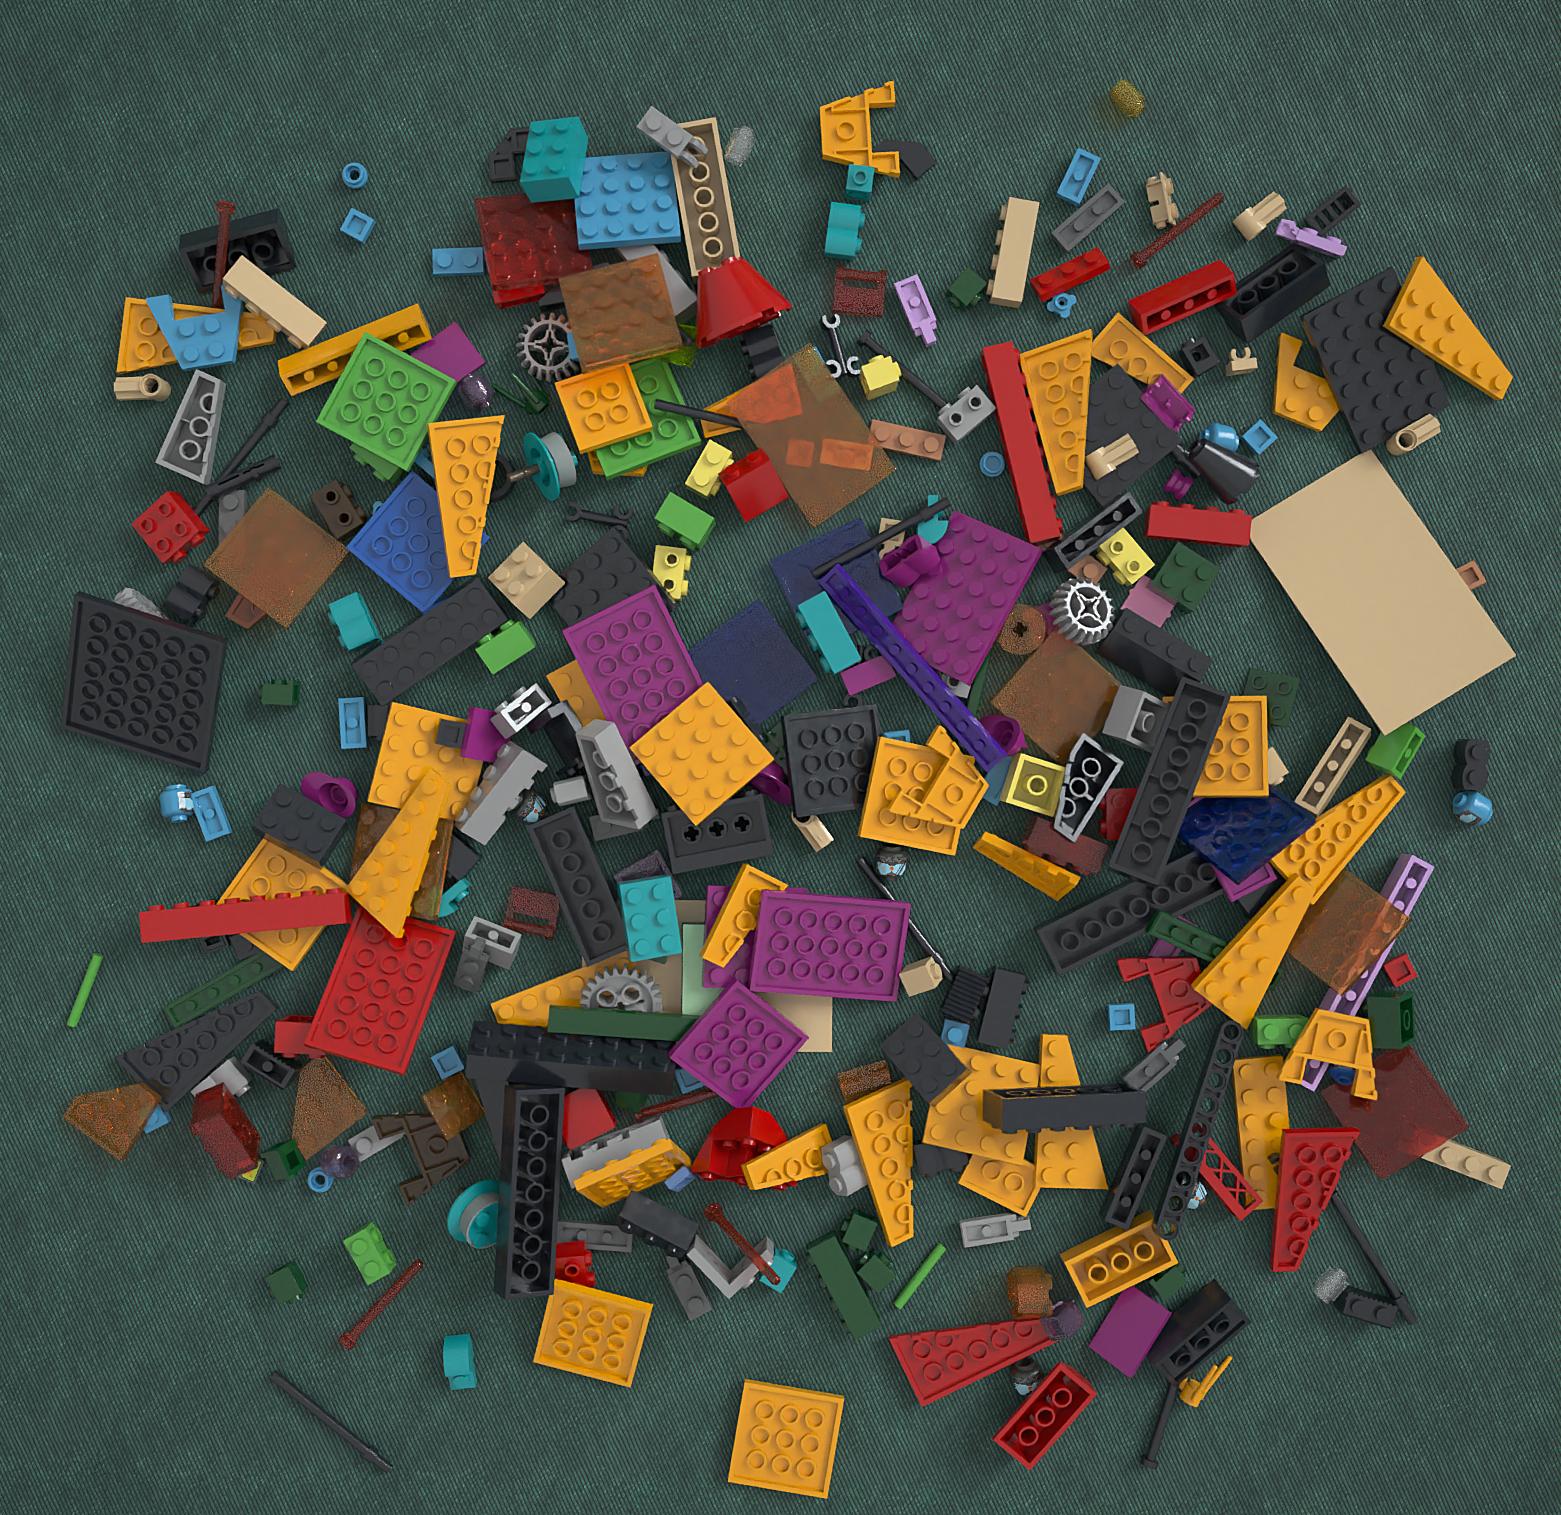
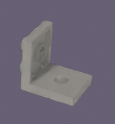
[687,1234,774,1299]

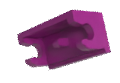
[1140,373,1195,432]

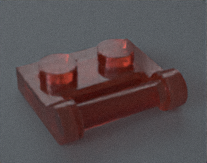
[832,266,887,317]
[503,886,560,940]

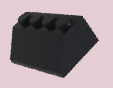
[179,208,297,293]
[1214,243,1330,343]
[1095,608,1213,697]
[1146,1279,1251,1387]

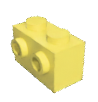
[859,355,901,400]
[685,440,734,500]
[1095,528,1155,587]
[653,545,691,601]

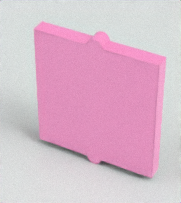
[1120,575,1174,628]

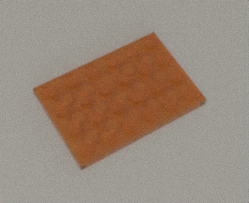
[726,343,897,528]

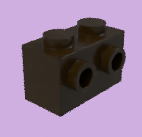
[310,480,368,542]

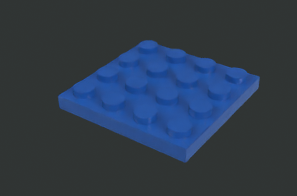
[346,471,490,612]

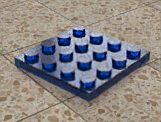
[769,517,904,652]
[688,599,819,725]
[1177,783,1316,885]

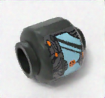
[511,788,548,825]
[874,843,908,881]
[1171,1173,1208,1211]
[1010,1357,1044,1398]

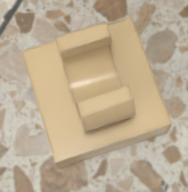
[1225,347,1258,376]

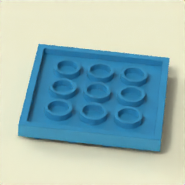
[574,151,681,250]

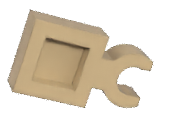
[878,518,905,561]

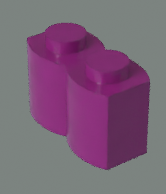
[879,535,940,588]

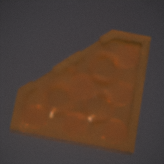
[291,1055,368,1160]
[63,1083,162,1161]

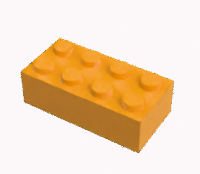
[1060,1210,1178,1308]

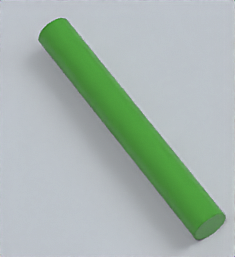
[67,953,103,1027]
[893,1243,946,1309]

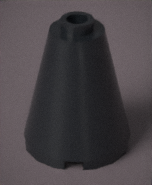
[1188,438,1260,505]

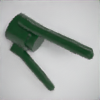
[489,360,551,416]

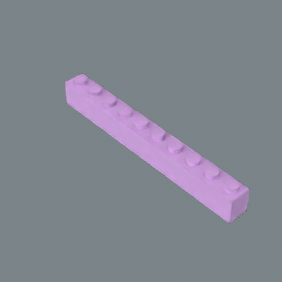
[1301,853,1434,1091]

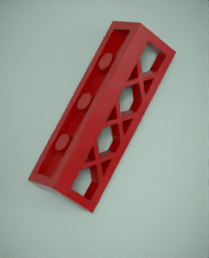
[1169,1122,1263,1221]

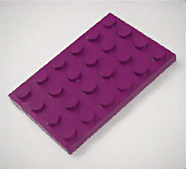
[893,510,1043,686]
[562,584,704,766]
[748,889,911,1002]

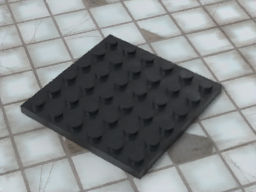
[61,591,228,774]

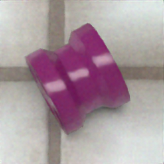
[1162,468,1194,501]

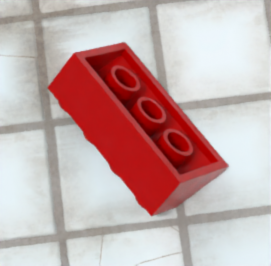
[992,1361,1097,1470]

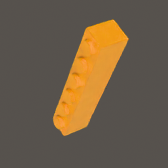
[278,304,432,396]

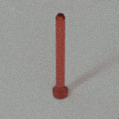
[1130,193,1224,270]
[211,201,235,309]
[634,1089,719,1124]
[705,1203,781,1285]
[338,1259,423,1350]

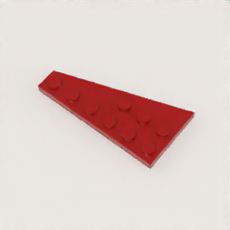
[1269,1127,1360,1272]
[888,1316,1058,1407]

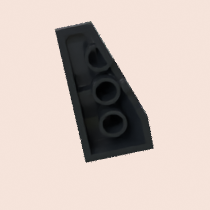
[1052,733,1124,844]

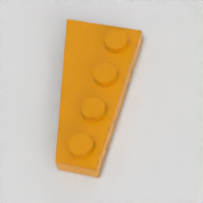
[699,863,788,968]
[741,1123,832,1190]

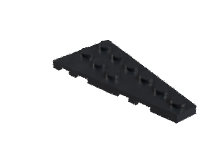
[115,989,279,1112]

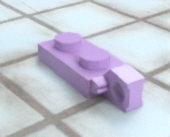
[1274,219,1347,259]
[893,274,937,348]

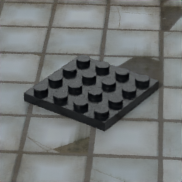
[1083,363,1183,506]
[548,527,679,626]
[780,704,881,818]

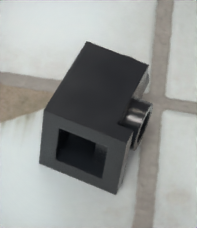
[1178,337,1219,379]

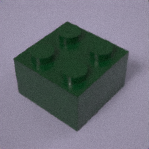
[1146,542,1221,614]
[1364,990,1416,1049]

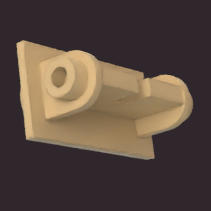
[1145,172,1179,229]

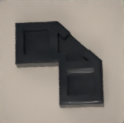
[488,126,530,184]
[872,139,936,181]

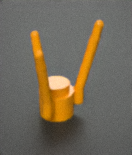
[1179,1356,1232,1407]

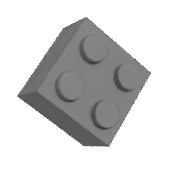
[1102,685,1171,753]

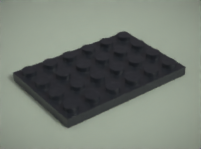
[1299,267,1450,454]

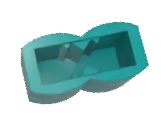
[824,202,865,261]
[328,592,381,652]

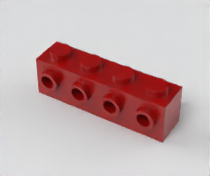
[1128,260,1237,336]
[1143,501,1252,548]

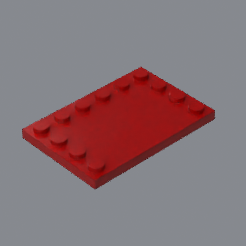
[304,903,457,1076]

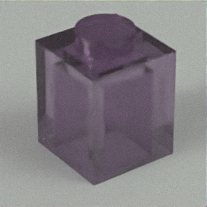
[1040,1300,1085,1341]

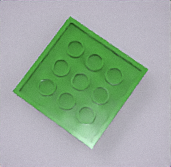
[316,332,457,472]
[594,354,701,480]

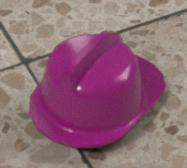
[979,715,1027,757]
[747,762,792,805]
[301,772,360,819]

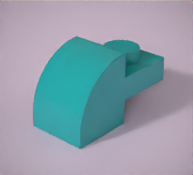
[916,495,948,545]
[416,878,472,917]
[443,1334,477,1390]

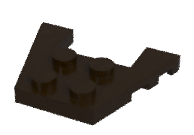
[371,1112,471,1206]

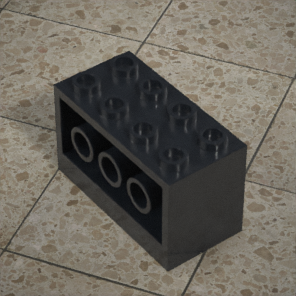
[661,789,774,874]

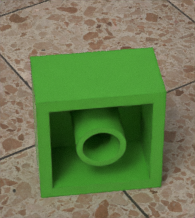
[655,492,716,551]

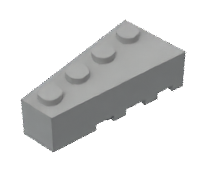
[615,244,697,327]
[155,369,226,485]
[575,719,658,829]
[454,740,547,845]
[561,1115,670,1188]

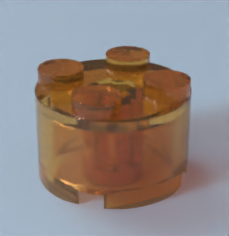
[996,603,1049,655]
[1007,1265,1053,1319]

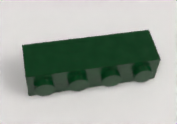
[806,1230,882,1340]

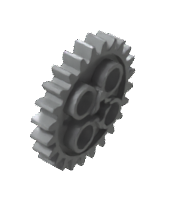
[580,963,662,1013]

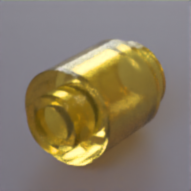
[1109,79,1147,118]

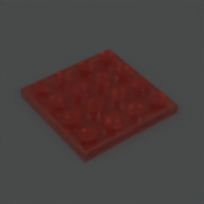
[474,193,594,291]
[1320,1045,1470,1182]

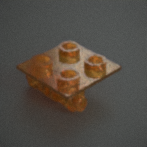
[837,1059,892,1105]
[421,1071,486,1140]

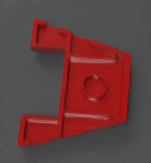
[1115,956,1212,1052]

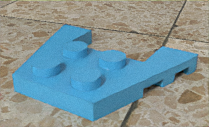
[146,285,244,371]

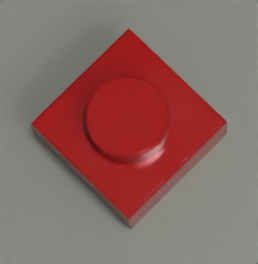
[1382,953,1418,988]

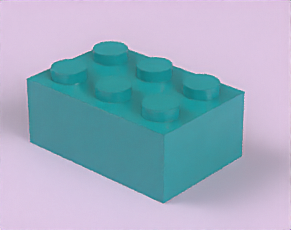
[520,117,588,203]
[795,591,861,676]
[617,874,682,962]

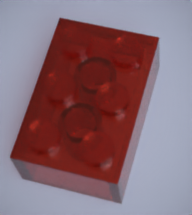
[1020,815,1110,876]
[190,1082,261,1180]

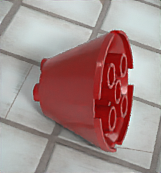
[696,256,793,349]

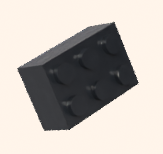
[252,783,348,870]
[879,1012,972,1107]

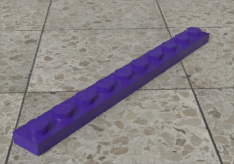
[819,564,1008,772]

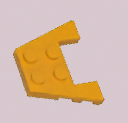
[820,81,900,178]
[1272,333,1339,432]
[887,725,989,829]
[1276,1008,1377,1100]

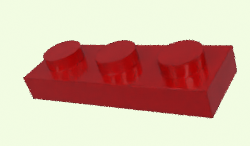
[1030,247,1110,302]

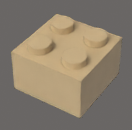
[488,542,565,619]

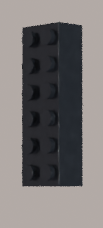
[351,574,508,706]
[527,806,627,967]
[983,1083,1146,1134]

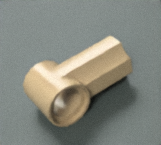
[1233,191,1287,242]
[114,374,171,402]
[1386,413,1441,456]
[1085,434,1139,480]
[791,811,834,852]

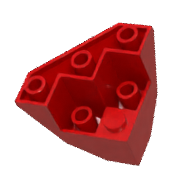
[690,1106,797,1191]

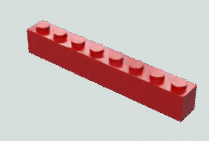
[980,341,1063,546]
[139,888,352,943]

